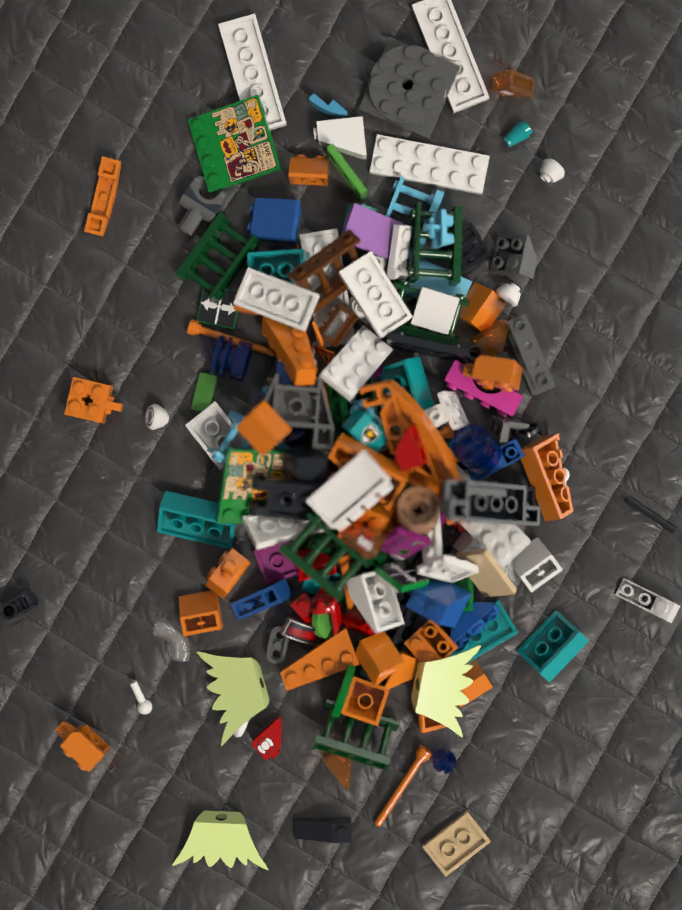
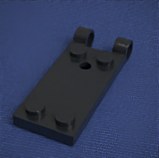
[387,331,483,364]
[248,474,326,523]

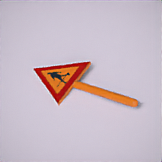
[312,321,335,365]

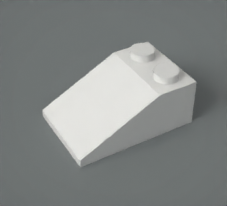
[185,402,253,472]
[346,571,405,633]

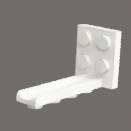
[379,391,471,452]
[417,509,478,583]

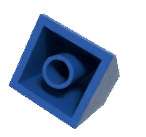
[247,198,302,245]
[406,579,472,628]

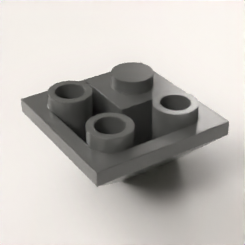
[490,234,537,279]

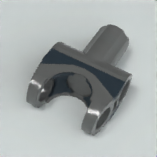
[178,175,228,236]

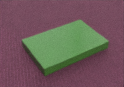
[327,143,367,201]

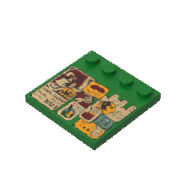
[188,95,282,194]
[215,447,287,524]

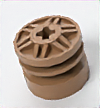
[397,486,440,535]

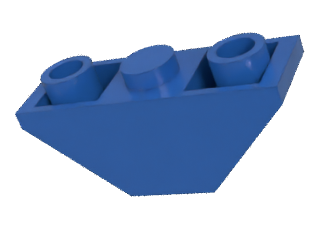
[465,439,525,482]
[450,602,500,649]

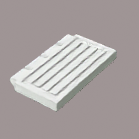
[306,449,393,532]

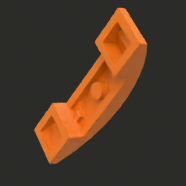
[84,156,121,236]

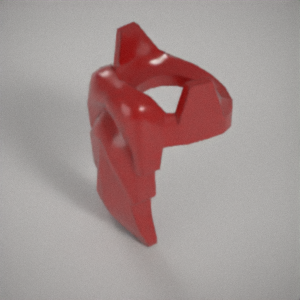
[310,587,342,635]

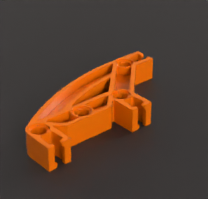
[360,380,466,525]

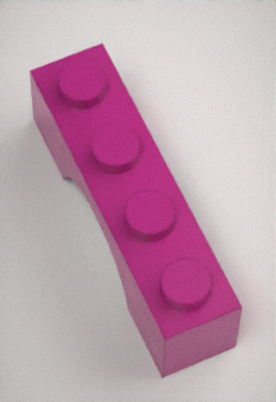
[444,360,523,418]

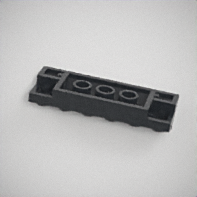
[435,480,540,526]

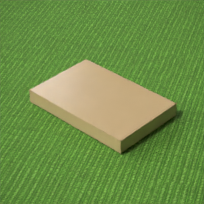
[455,549,517,597]
[422,810,491,877]

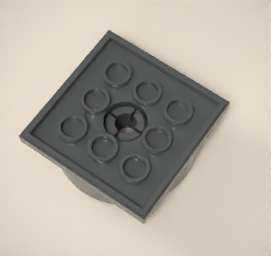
[359,37,460,139]

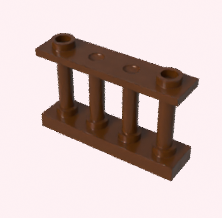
[287,229,361,315]

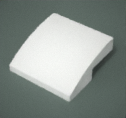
[411,287,460,335]

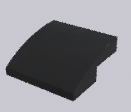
[441,222,492,276]

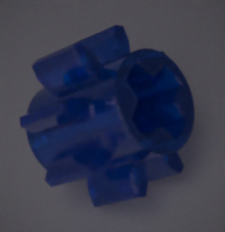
[433,748,456,774]

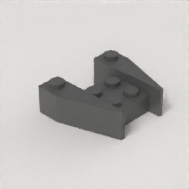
[263,374,334,450]

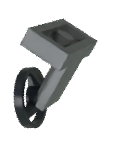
[487,415,539,442]

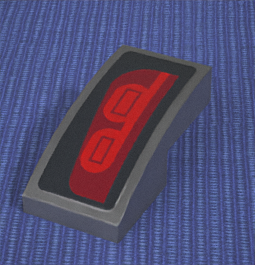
[280,617,321,646]

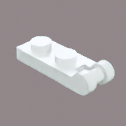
[387,224,412,280]

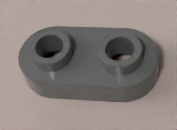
[266,625,289,664]

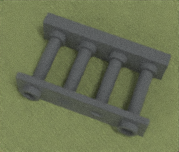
[503,314,556,396]

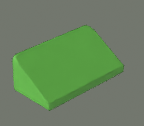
[191,372,219,412]

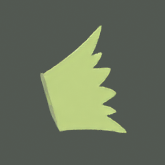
[411,645,481,737]
[197,651,269,746]
[172,810,268,870]

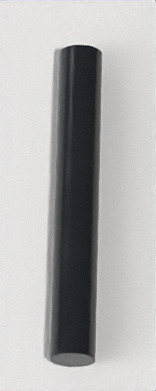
[625,495,677,534]

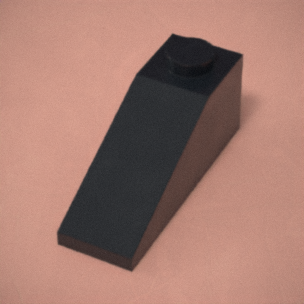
[294,817,352,843]

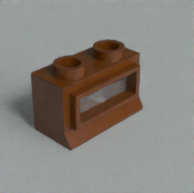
[318,304,359,349]

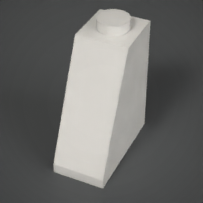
[313,116,367,159]

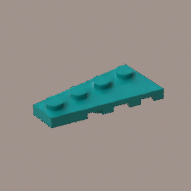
[450,600,519,665]

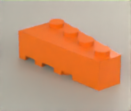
[261,316,317,386]
[328,433,411,511]
[521,433,573,521]
[280,626,359,691]

